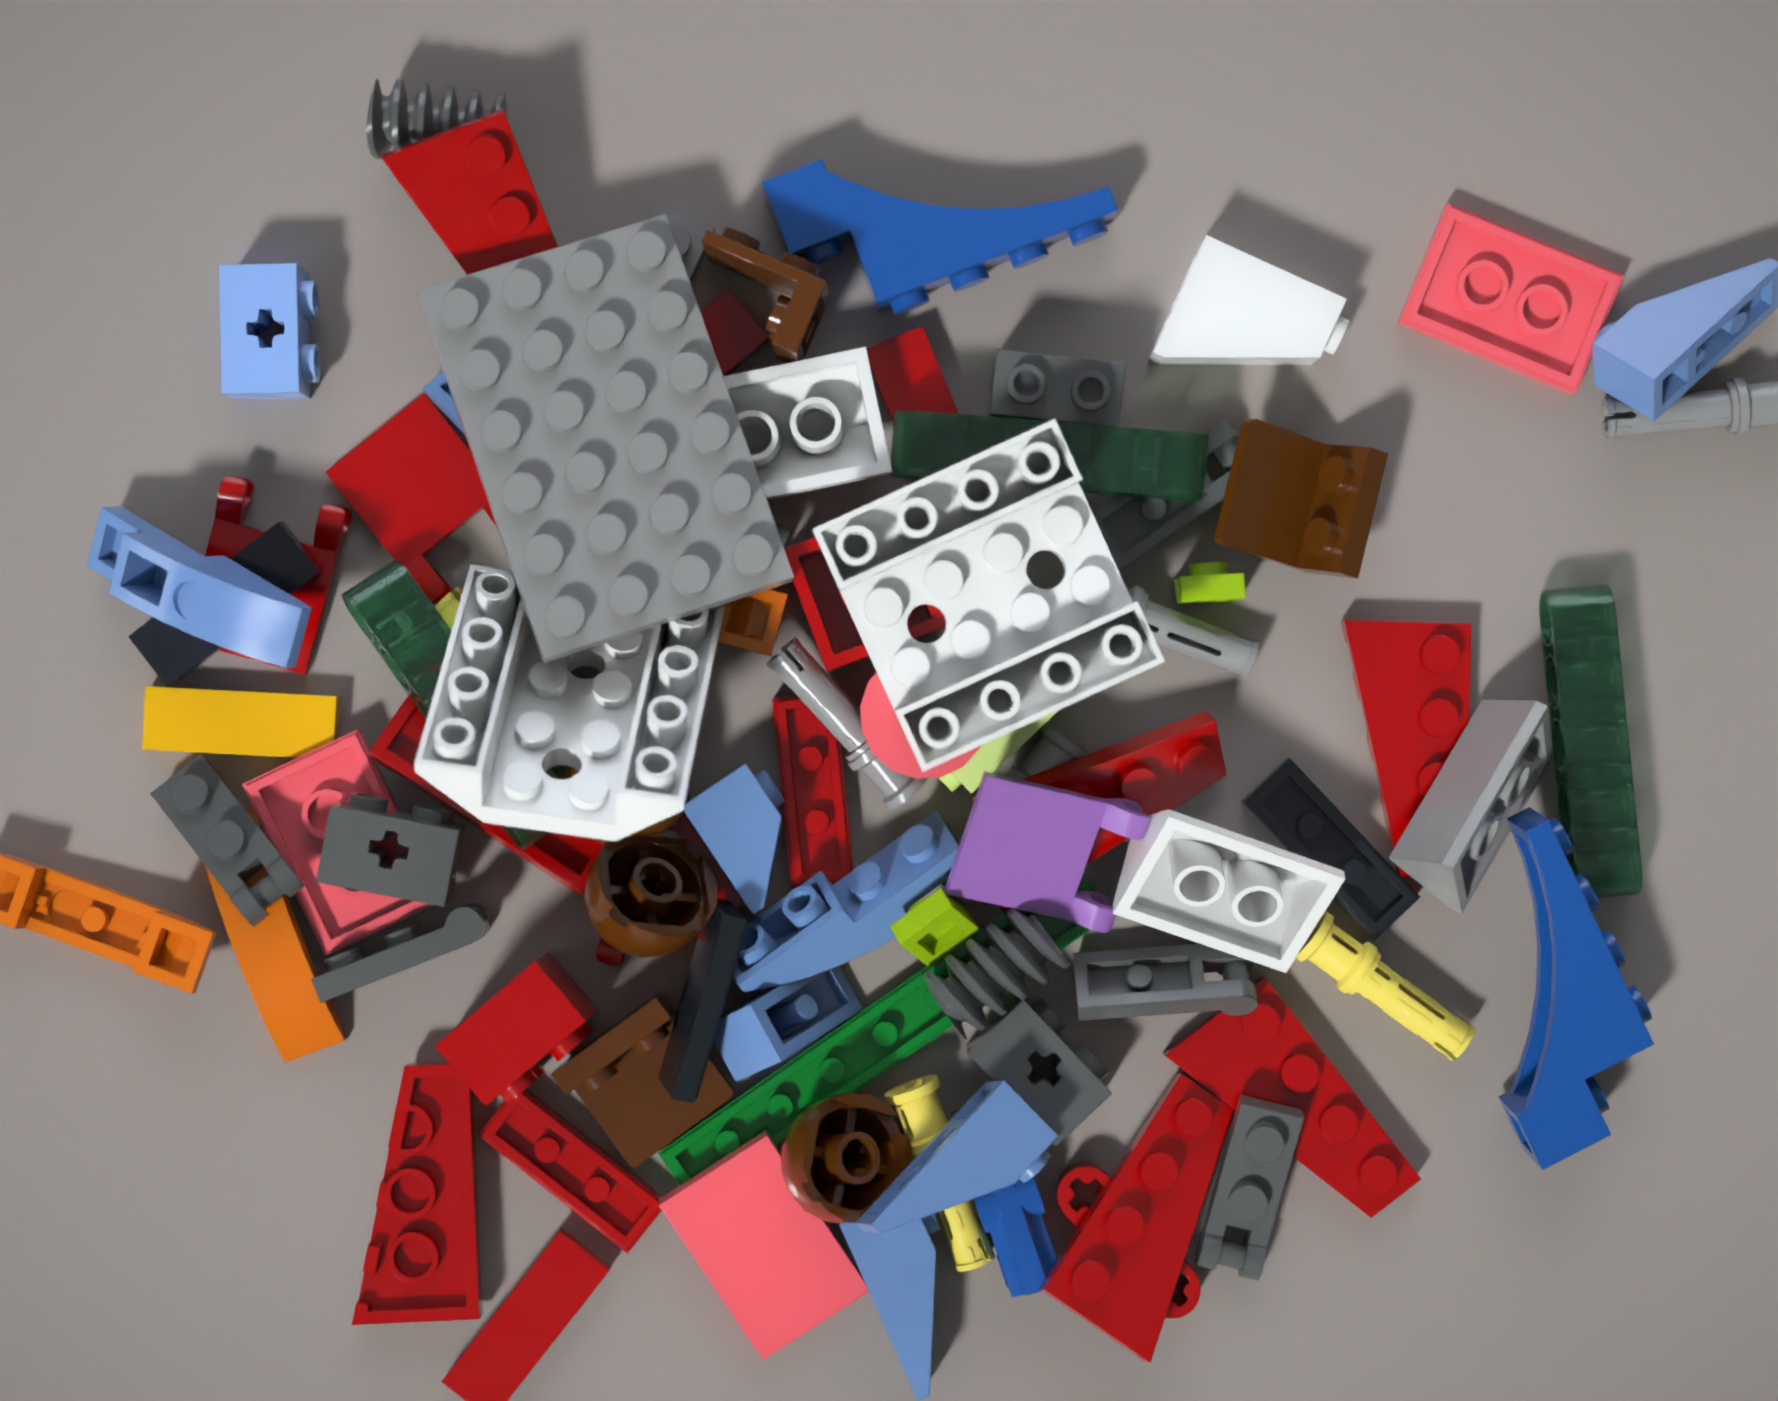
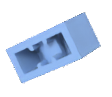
[219,263,321,400]

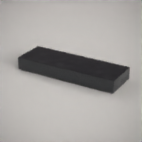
[128,521,322,688]
[1242,758,1420,941]
[658,899,748,1103]

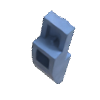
[87,506,312,668]
[733,810,960,992]

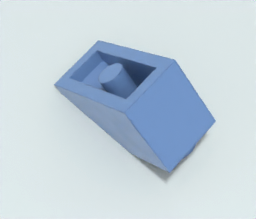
[683,764,785,916]
[714,966,863,1082]

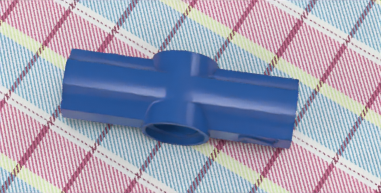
[950,1108,1057,1298]

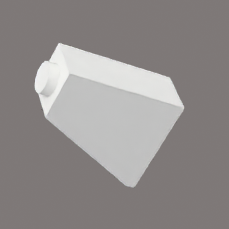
[1148,235,1349,365]

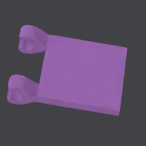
[945,771,1150,933]

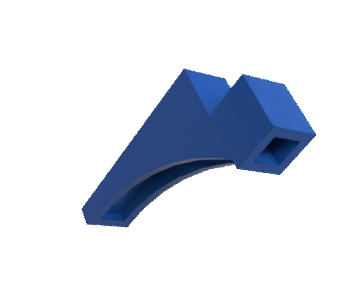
[762,159,1118,315]
[1498,807,1654,1170]

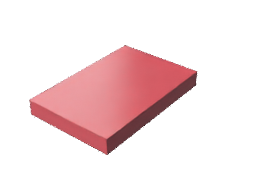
[1396,204,1624,395]
[242,728,433,956]
[658,1130,869,1360]

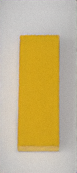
[142,686,340,758]

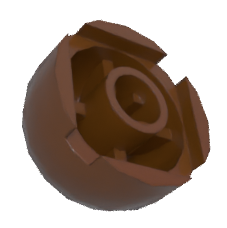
[584,829,718,958]
[781,1093,912,1224]

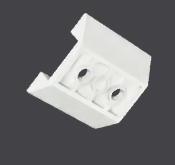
[812,419,1165,772]
[414,564,725,842]

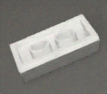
[724,347,893,500]
[1112,809,1345,973]

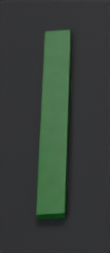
[658,873,1096,1185]

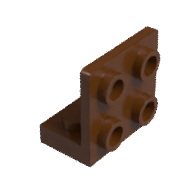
[701,227,830,363]
[1214,418,1388,579]
[551,991,734,1167]

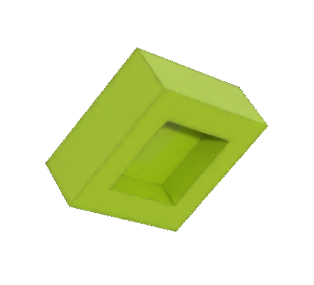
[1174,562,1246,605]
[890,888,980,968]

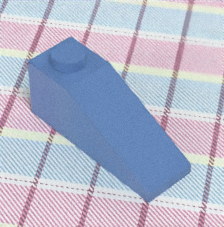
[1592,258,1778,422]
[855,1080,1058,1234]
[839,1213,942,1401]

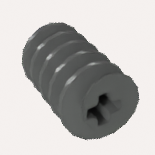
[366,78,507,159]
[923,908,1070,1040]

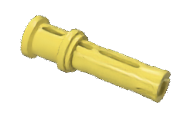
[1296,911,1475,1061]
[884,1075,995,1272]

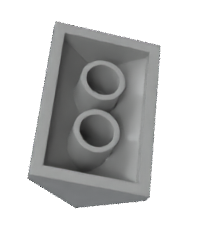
[1389,700,1554,914]

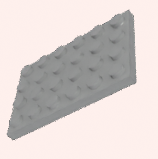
[417,214,794,663]

